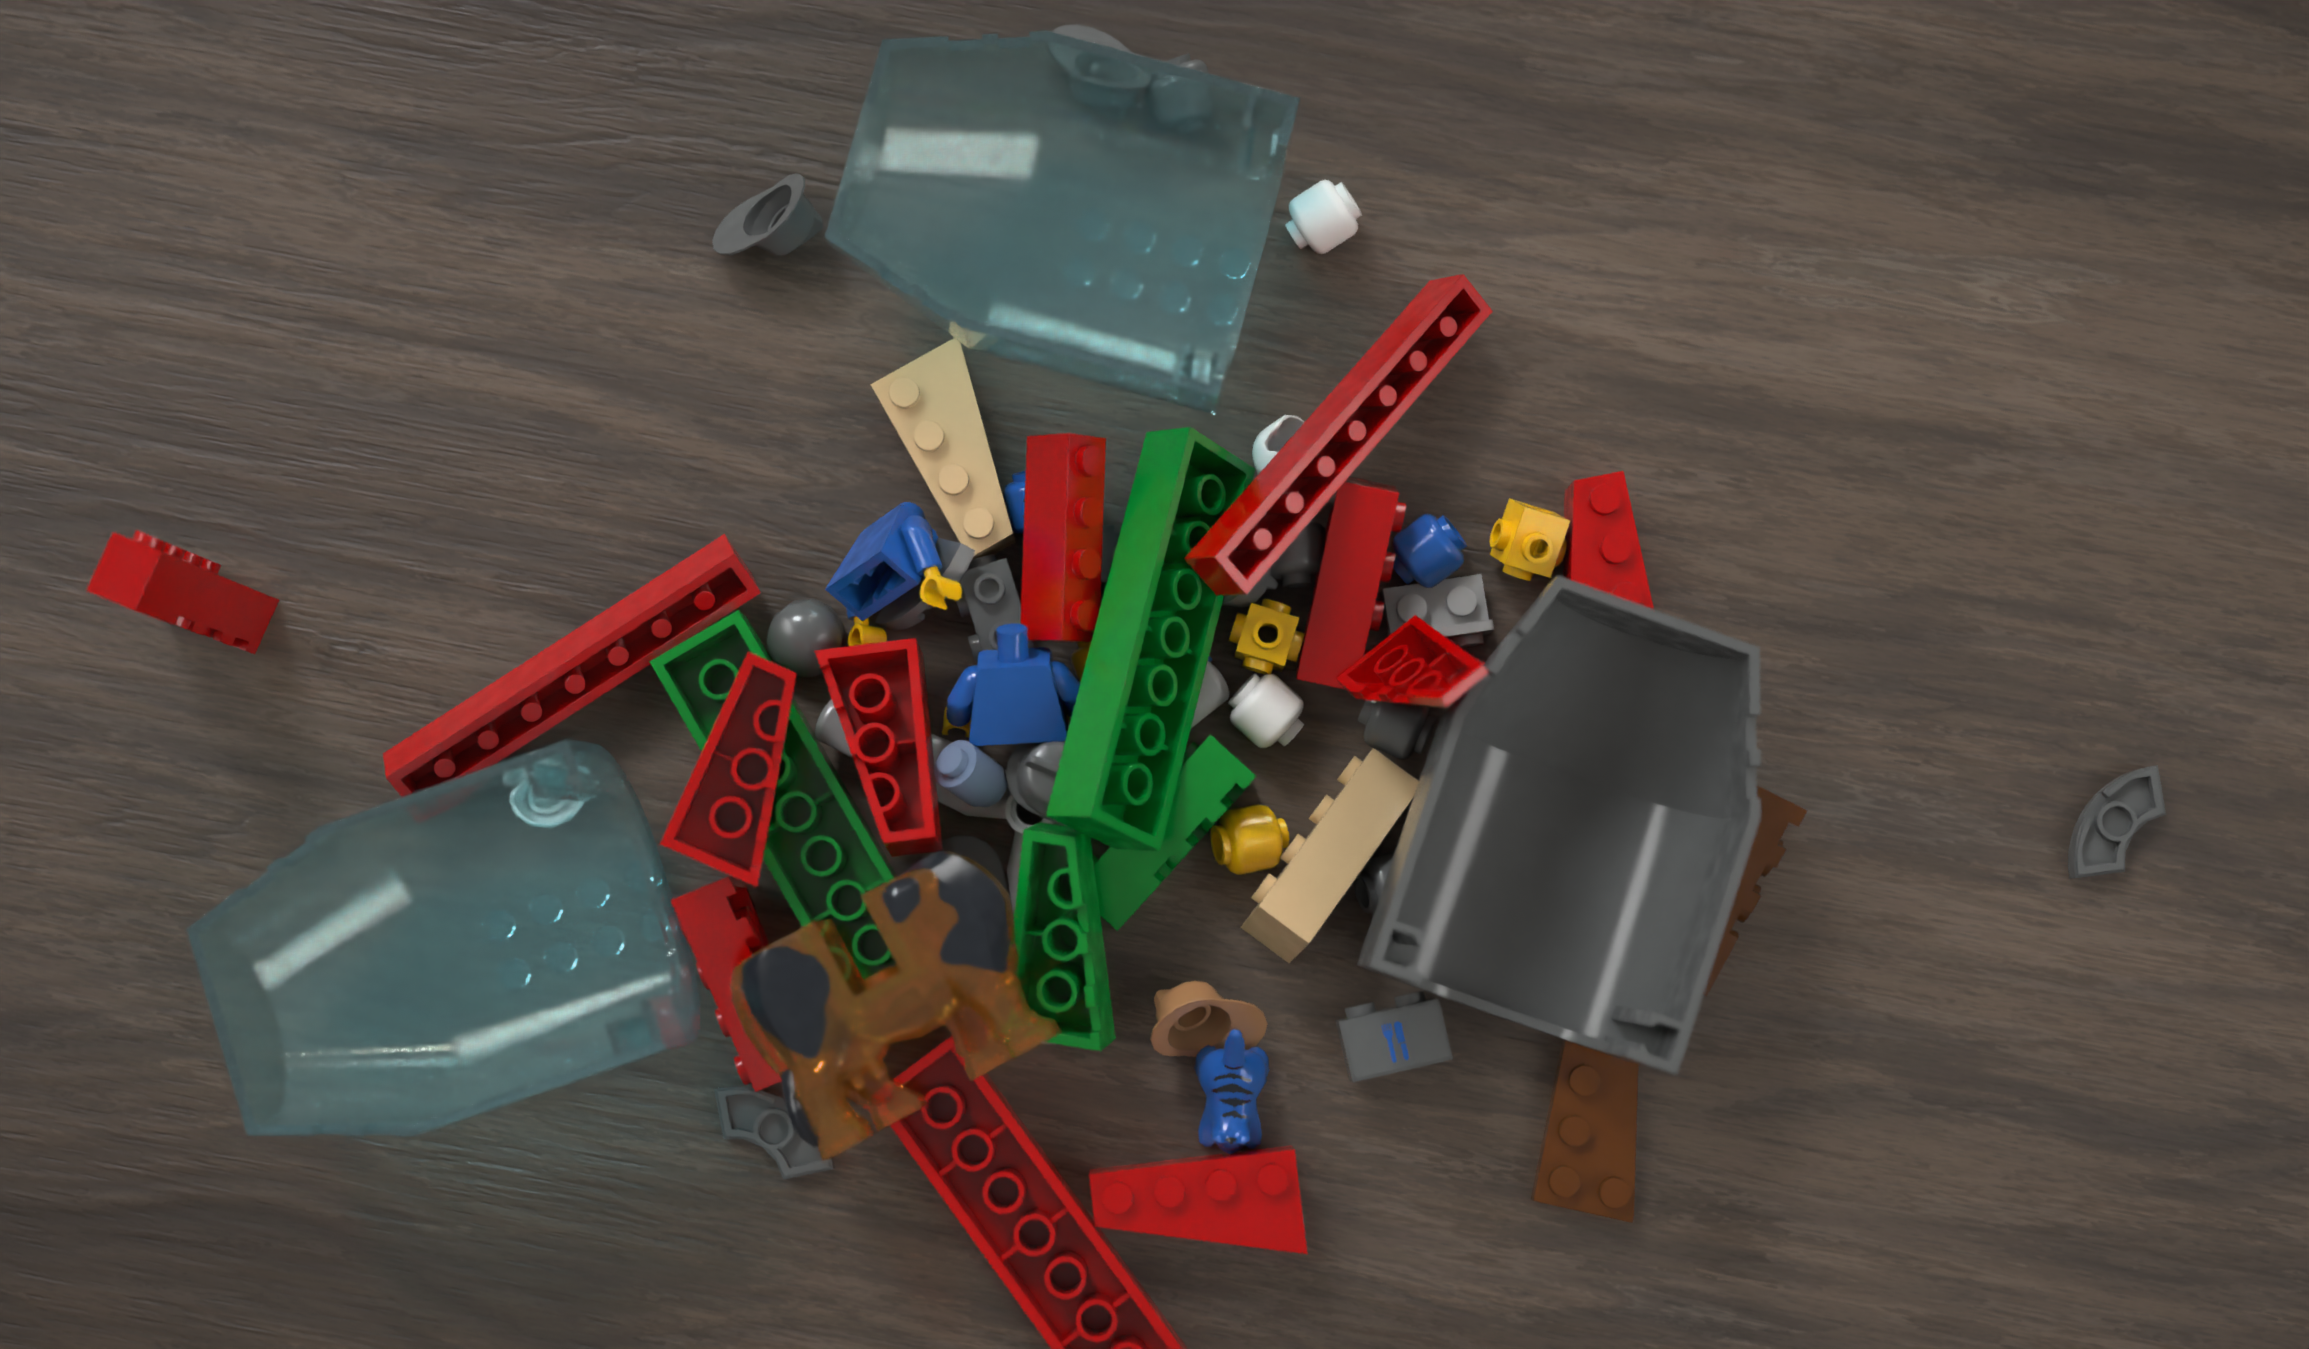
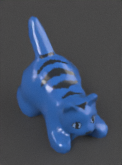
[1194,1029,1270,1154]

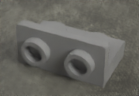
[1381,574,1495,648]

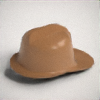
[1150,980,1267,1057]

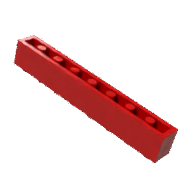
[1184,274,1493,595]
[383,534,761,815]

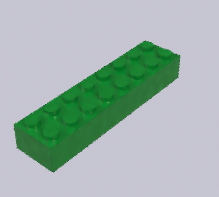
[1046,427,1256,851]
[649,610,942,1016]

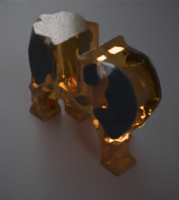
[729,851,1061,1162]

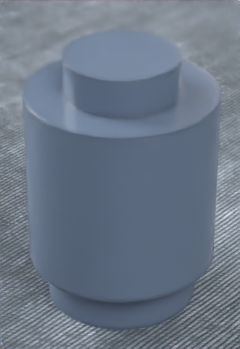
[934,740,1007,807]

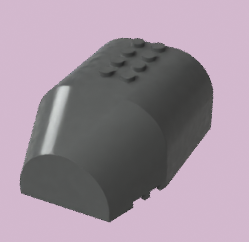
[1357,576,1761,1075]

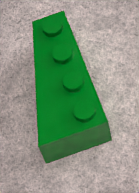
[1092,735,1256,931]
[1001,822,1116,1051]

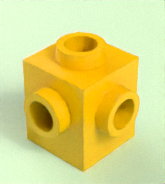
[1490,498,1570,581]
[1229,599,1305,675]

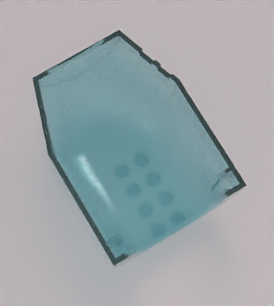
[825,31,1300,415]
[186,739,700,1136]

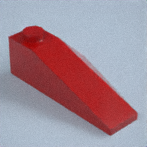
[1336,615,1489,707]

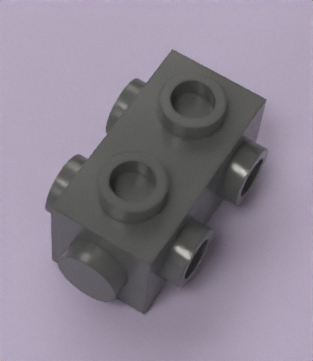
[956,555,1035,665]

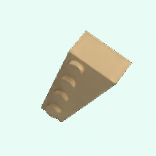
[870,336,1016,560]
[1241,748,1419,963]

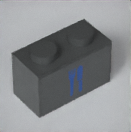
[1335,990,1453,1082]

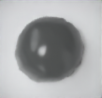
[767,599,845,678]

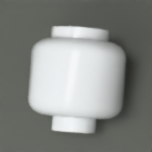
[1285,180,1362,254]
[1228,674,1304,748]

